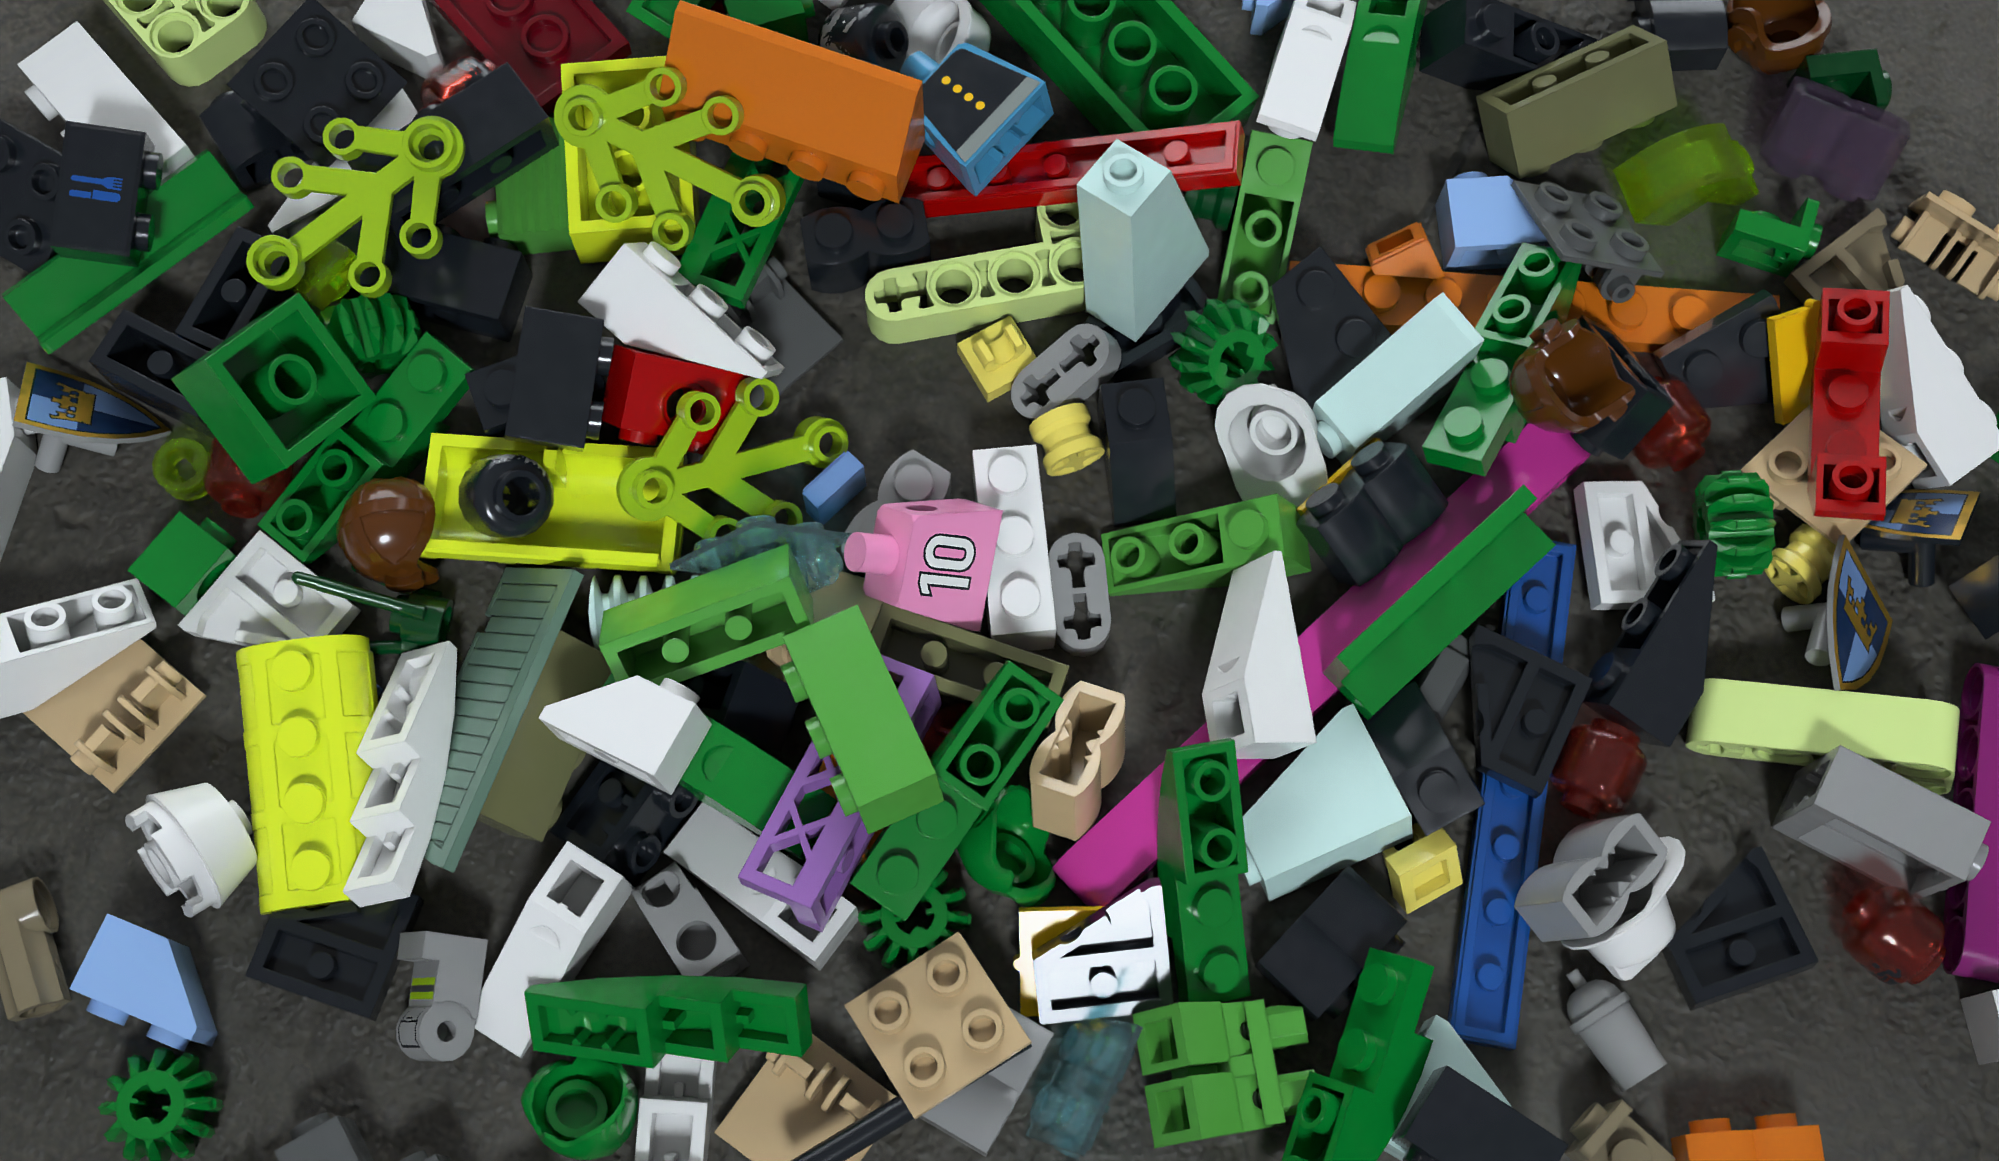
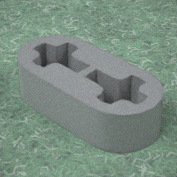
[1011,323,1121,421]
[1048,533,1111,657]

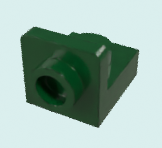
[1786,48,1892,129]

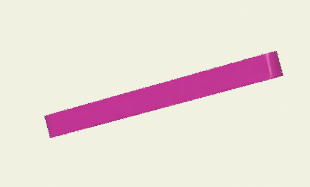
[1052,423,1591,906]

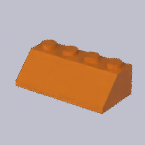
[659,0,925,204]

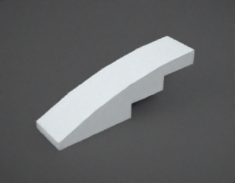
[342,641,457,907]
[635,1054,717,1161]

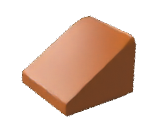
[1365,222,1445,279]

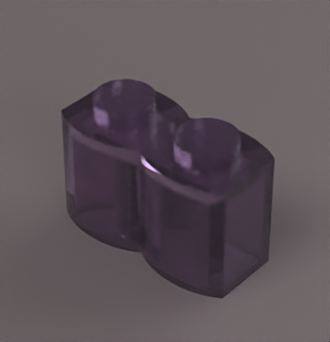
[1760,76,1910,202]

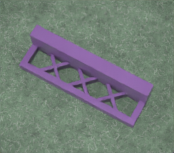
[738,654,942,932]

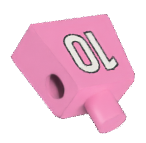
[844,498,1003,632]

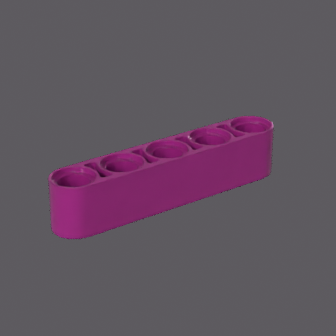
[1941,663,1999,983]

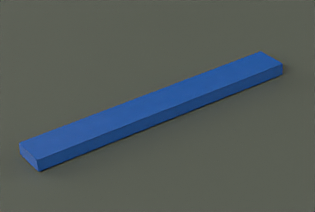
[1447,541,1577,1051]

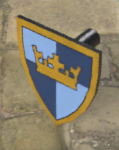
[1860,489,1980,587]

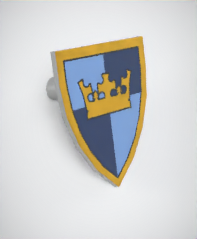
[12,362,171,473]
[1781,535,1893,691]

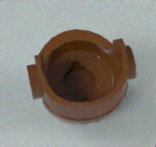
[1726,0,1832,75]
[1509,318,1636,434]
[336,477,440,592]

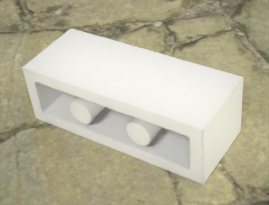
[17,21,195,180]
[973,444,1056,651]

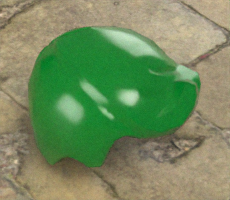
[957,785,1056,907]
[520,1057,638,1161]

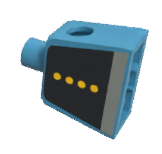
[900,43,1054,197]

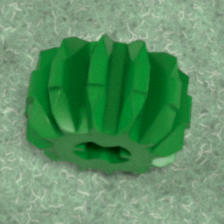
[317,292,422,379]
[1168,298,1278,405]
[1691,470,1777,579]
[858,869,971,971]
[97,1047,224,1161]

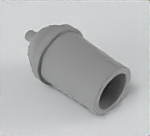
[1566,969,1667,1092]

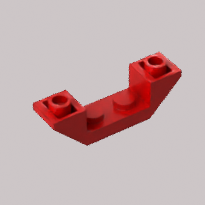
[1807,287,1890,521]

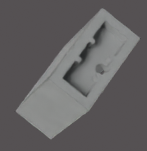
[1771,745,1991,901]

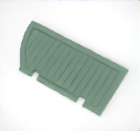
[424,567,584,873]

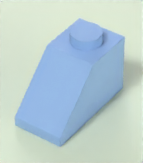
[1435,171,1552,272]

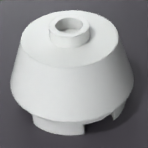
[125,783,257,918]

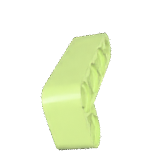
[103,0,267,87]
[865,202,1086,344]
[1685,678,1960,795]

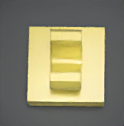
[957,315,1037,402]
[1382,823,1463,914]

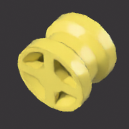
[1029,403,1105,476]
[1764,524,1836,604]

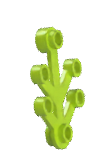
[554,66,786,251]
[246,116,465,298]
[616,377,849,556]

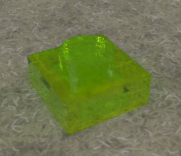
[282,240,357,311]

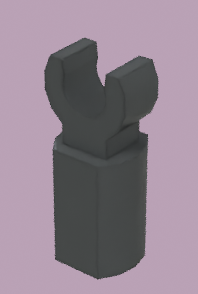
[1415,624,1495,722]

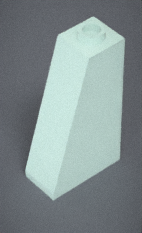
[1077,139,1209,342]

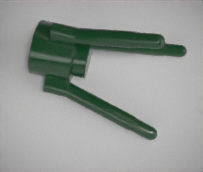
[291,565,453,655]

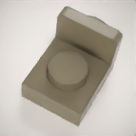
[1564,1099,1676,1161]

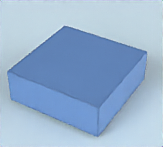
[802,451,867,527]

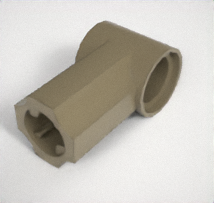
[0,877,72,1022]

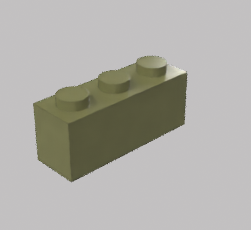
[1476,25,1677,179]
[872,602,1070,737]
[477,630,612,842]

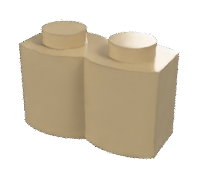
[1029,681,1125,841]

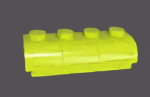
[420,433,688,575]
[236,634,378,915]

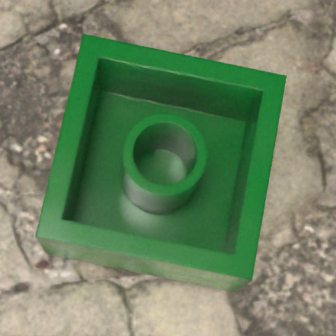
[171,292,377,485]

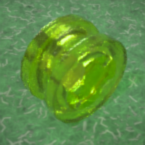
[152,438,218,501]

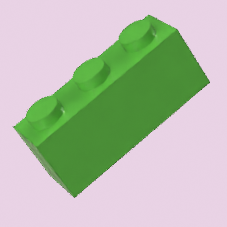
[599,543,814,686]
[780,605,944,834]

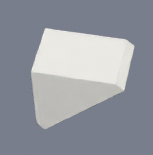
[351,0,450,85]

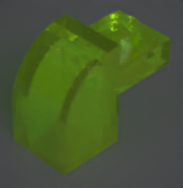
[1613,123,1760,226]

